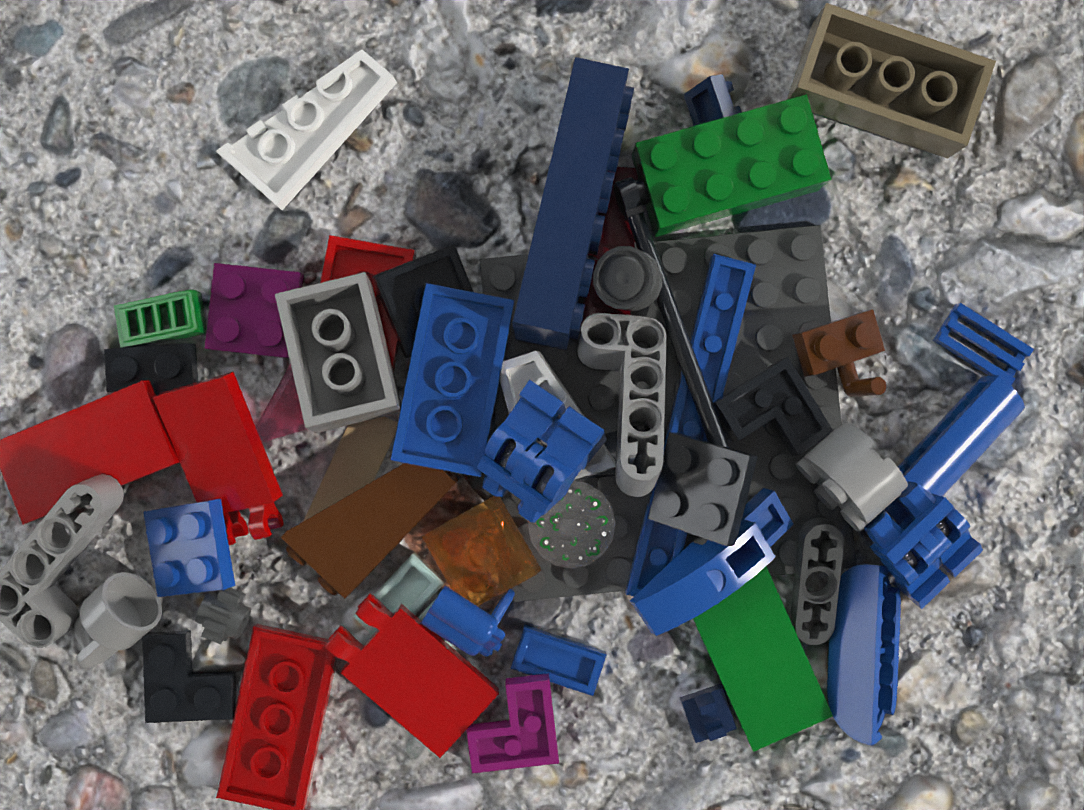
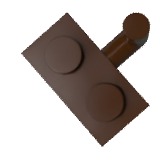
[792,309,887,397]

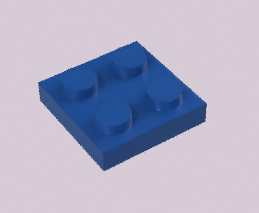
[143,498,236,597]

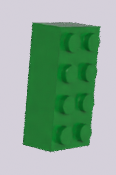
[631,94,832,237]

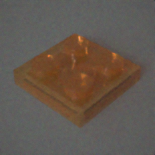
[422,496,541,606]

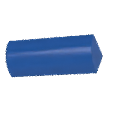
[883,375,1025,522]

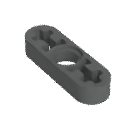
[790,517,844,645]

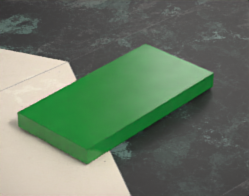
[693,566,833,752]

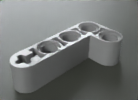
[577,313,666,497]
[0,474,124,648]

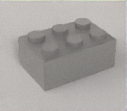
[275,272,401,433]

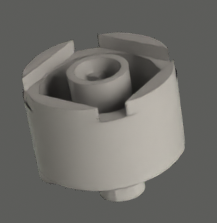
[796,422,908,532]

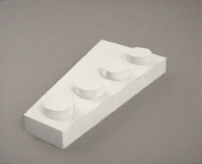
[216,49,397,210]

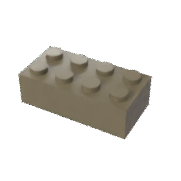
[786,3,996,159]

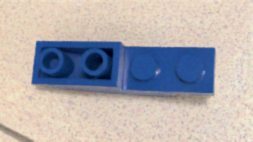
[630,488,794,636]

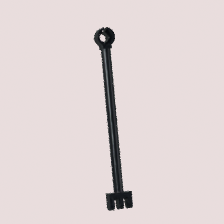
[614,177,729,448]

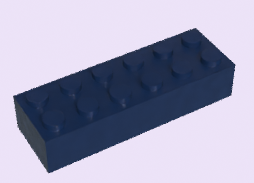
[513,57,635,351]

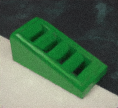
[114,289,207,348]

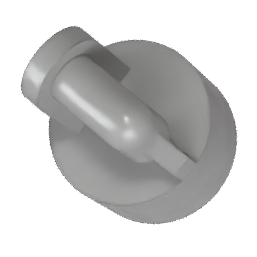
[73,572,162,668]

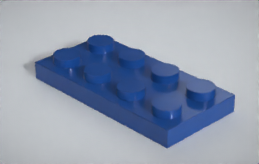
[391,283,514,477]

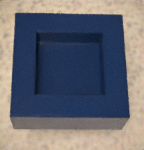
[683,74,742,126]
[679,684,737,743]

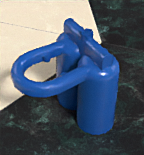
[420,585,515,657]

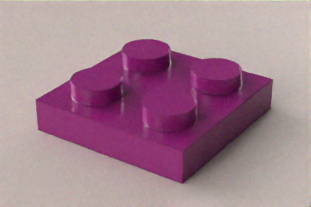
[204,263,304,359]

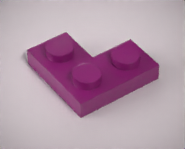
[467,673,559,774]

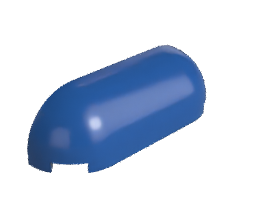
[827,564,901,746]

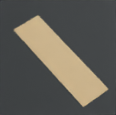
[287,416,398,567]

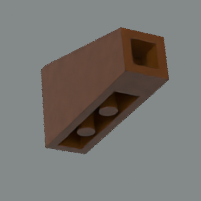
[280,463,459,599]

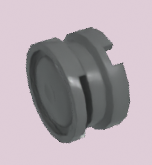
[593,246,663,311]

